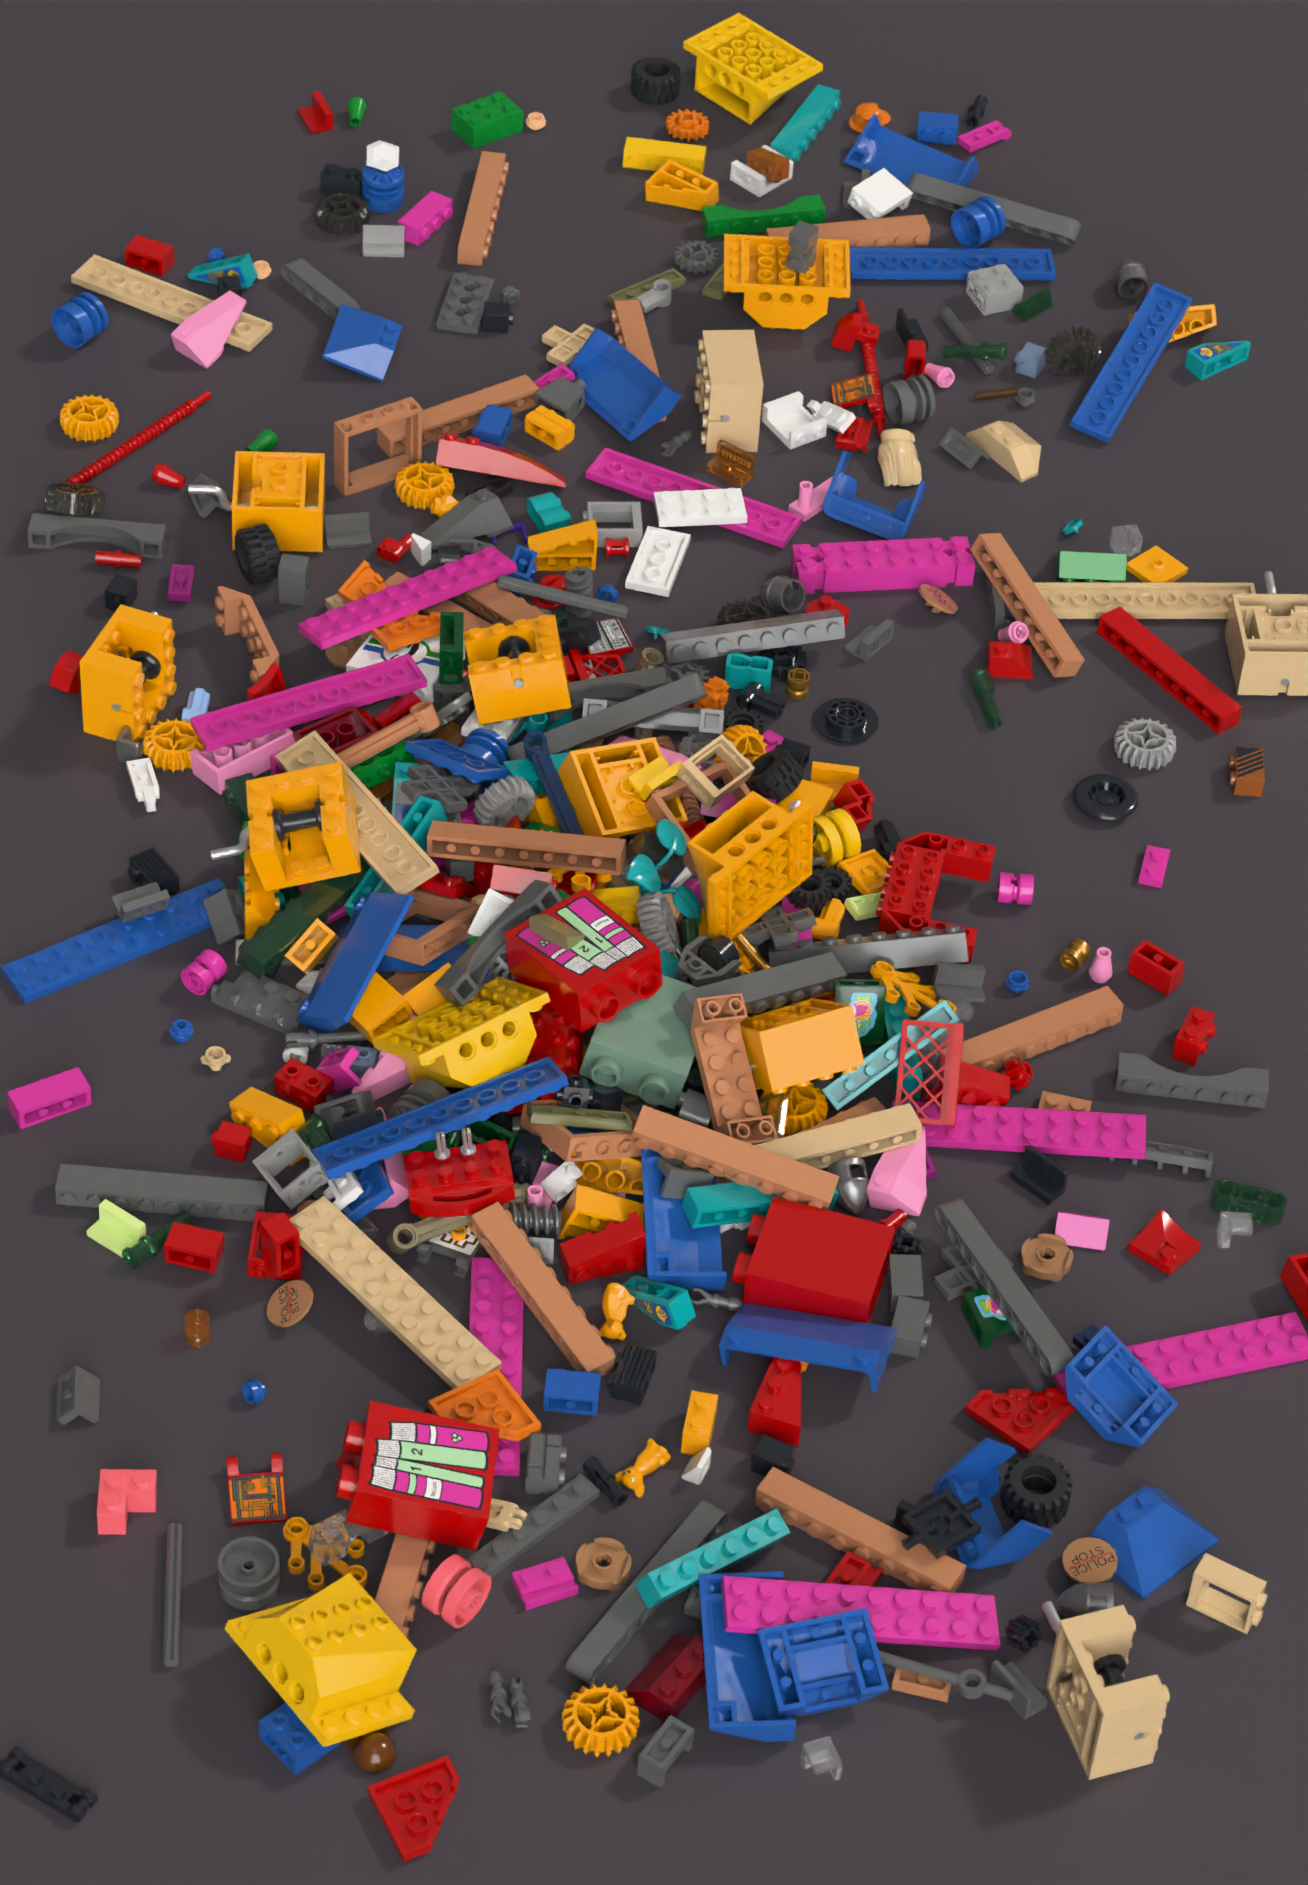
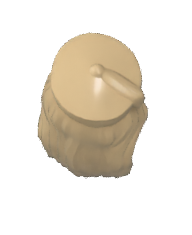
[877,429,922,487]

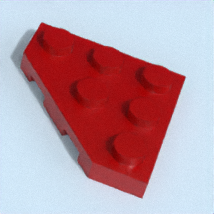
[964,1388,1076,1455]
[367,1755,460,1862]

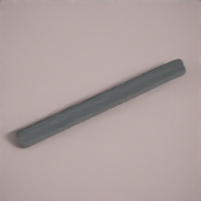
[497,575,628,619]
[163,1522,183,1667]

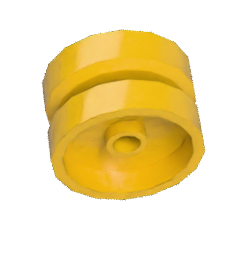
[813,808,861,868]

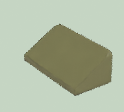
[529,914,585,951]

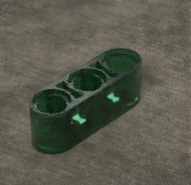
[1210,1179,1287,1225]

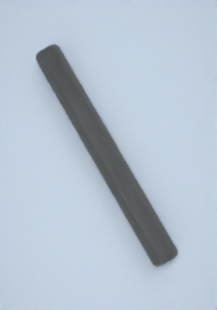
[940,307,995,375]

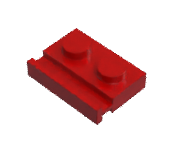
[835,416,874,453]
[825,1551,883,1587]

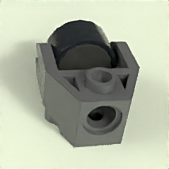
[439,539,496,581]
[674,934,742,988]

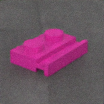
[511,1557,579,1611]

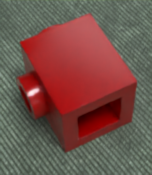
[211,1121,252,1163]

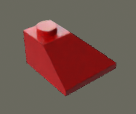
[986,641,1033,679]

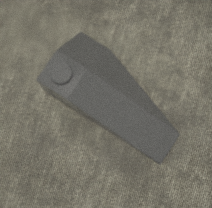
[419,488,513,551]

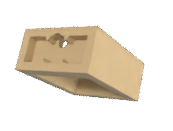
[676,734,755,810]
[1186,1553,1268,1634]

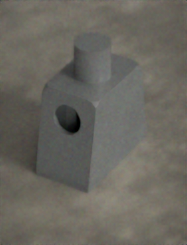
[535,378,586,421]

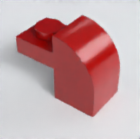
[831,313,880,352]
[48,650,83,693]

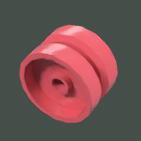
[422,1554,492,1629]

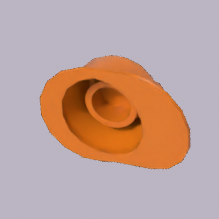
[849,102,891,133]

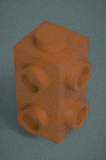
[746,148,790,183]

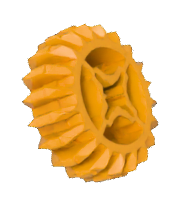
[60,394,119,443]
[395,461,455,510]
[143,718,205,773]
[713,725,767,778]
[759,1083,828,1137]
[562,1682,640,1758]

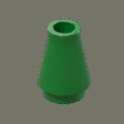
[347,97,367,127]
[245,429,279,452]

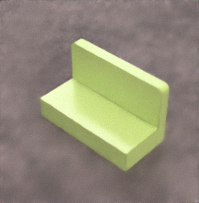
[87,1199,146,1259]

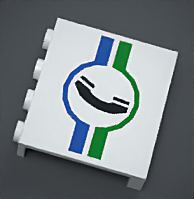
[346,634,465,703]

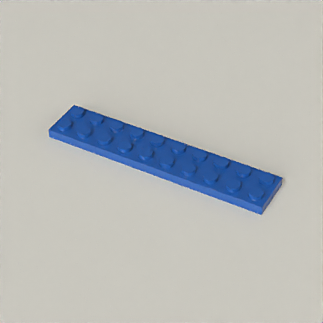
[849,247,1056,281]
[1070,282,1193,444]
[1,878,228,1004]
[311,1056,569,1180]

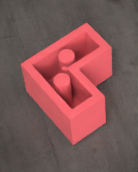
[97,1469,158,1535]

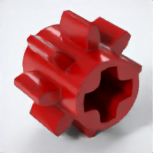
[1002,1058,1034,1091]

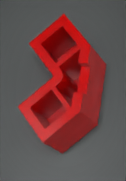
[832,778,874,835]

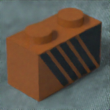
[1228,746,1265,797]

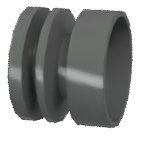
[883,375,936,426]
[388,1078,450,1119]

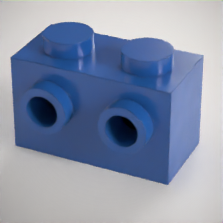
[916,111,958,145]
[472,404,512,447]
[506,544,538,598]
[543,1368,601,1416]

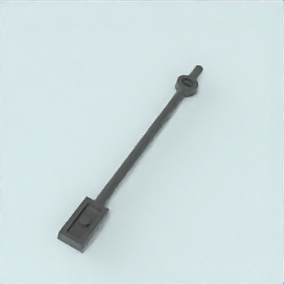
[684,1586,1015,1702]

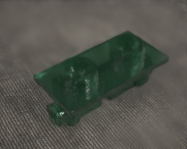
[1013,287,1053,322]

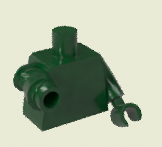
[445,1120,516,1158]

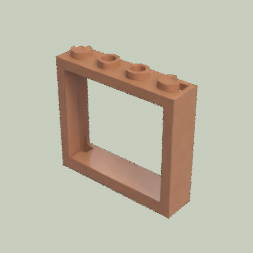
[334,397,423,497]
[645,761,751,875]
[384,888,480,966]
[520,1099,641,1162]

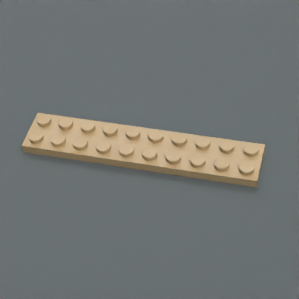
[71,254,272,352]
[1033,582,1256,619]
[275,730,439,895]
[289,1196,502,1389]

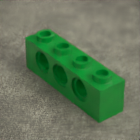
[350,740,416,789]

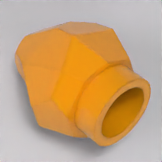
[430,494,459,518]

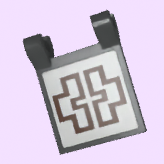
[416,1226,482,1278]

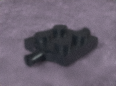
[902,1490,982,1559]

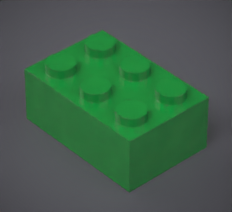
[451,91,523,149]

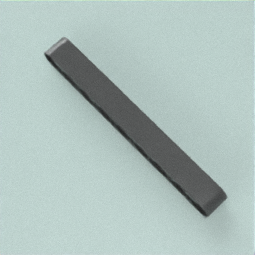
[907,173,1082,245]
[506,673,707,761]
[934,1198,1074,1377]
[565,1500,728,1685]

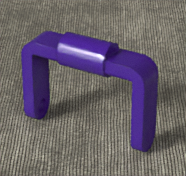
[491,523,528,545]

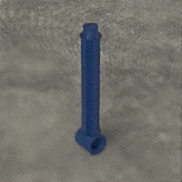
[523,731,584,835]

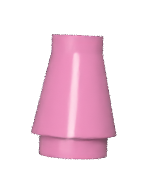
[924,363,955,388]
[998,621,1029,644]
[1088,947,1113,983]

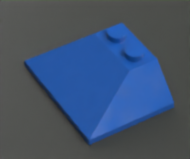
[322,304,402,382]
[1064,1325,1179,1448]
[1090,1486,1219,1600]
[757,1608,889,1716]

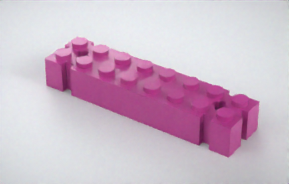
[790,536,975,594]

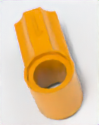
[812,898,846,941]

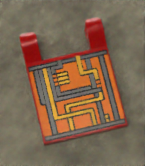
[831,373,879,413]
[226,1453,287,1526]

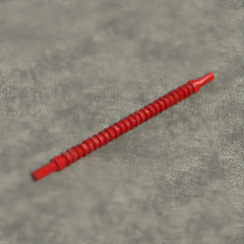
[856,300,886,437]
[51,391,212,499]

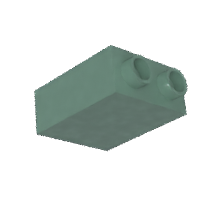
[579,975,697,1109]

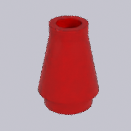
[151,463,186,490]

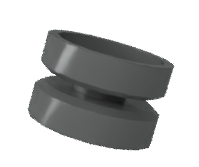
[218,1536,280,1610]

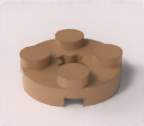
[1020,1233,1073,1282]
[575,1537,632,1591]

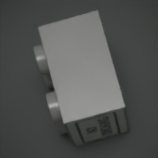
[966,264,1024,316]

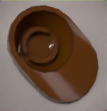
[346,1728,397,1773]

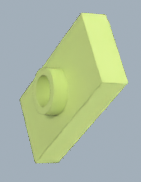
[844,892,884,921]

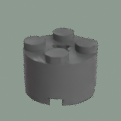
[676,1088,711,1126]

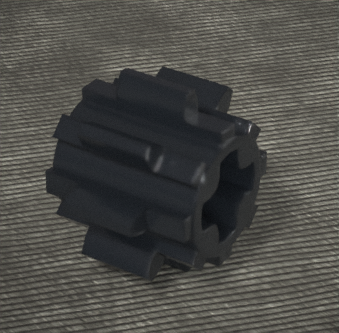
[891,1233,923,1257]
[1005,1615,1042,1653]

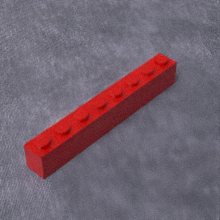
[1097,606,1242,735]

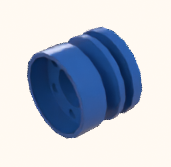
[362,164,405,213]
[951,196,1006,248]
[51,292,109,348]
[452,728,510,792]

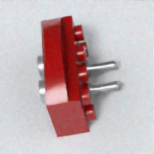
[403,1128,515,1217]

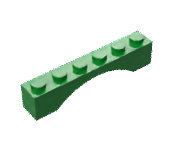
[700,195,826,238]

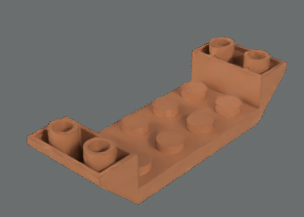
[214,586,279,685]
[690,993,778,1144]

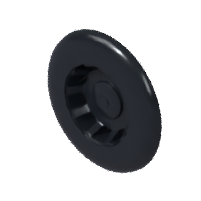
[814,698,879,743]
[1073,774,1139,820]

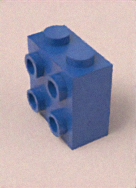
[259,1703,341,1775]

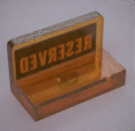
[706,440,756,487]

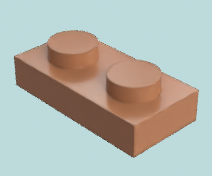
[1038,1091,1092,1112]
[891,1668,952,1703]

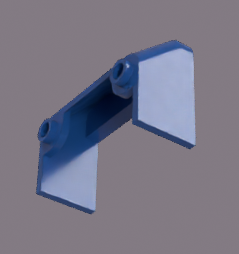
[823,450,929,540]
[933,1438,1052,1570]

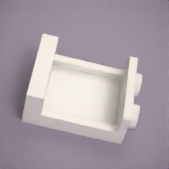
[730,145,793,197]
[848,168,913,219]
[762,391,827,449]

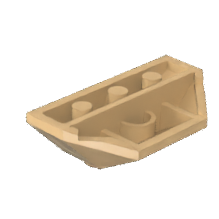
[965,420,1041,483]

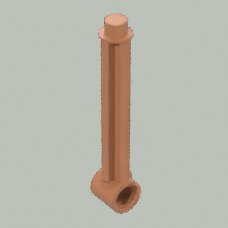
[337,701,440,769]

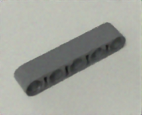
[281,258,360,320]

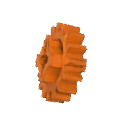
[666,109,709,142]
[693,676,729,710]

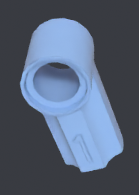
[182,688,210,723]

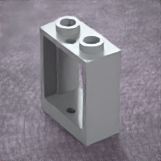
[582,502,643,548]
[252,1129,328,1210]

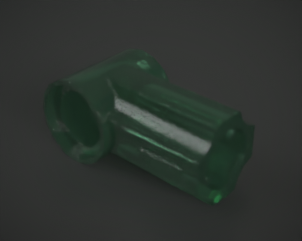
[296,1112,334,1150]

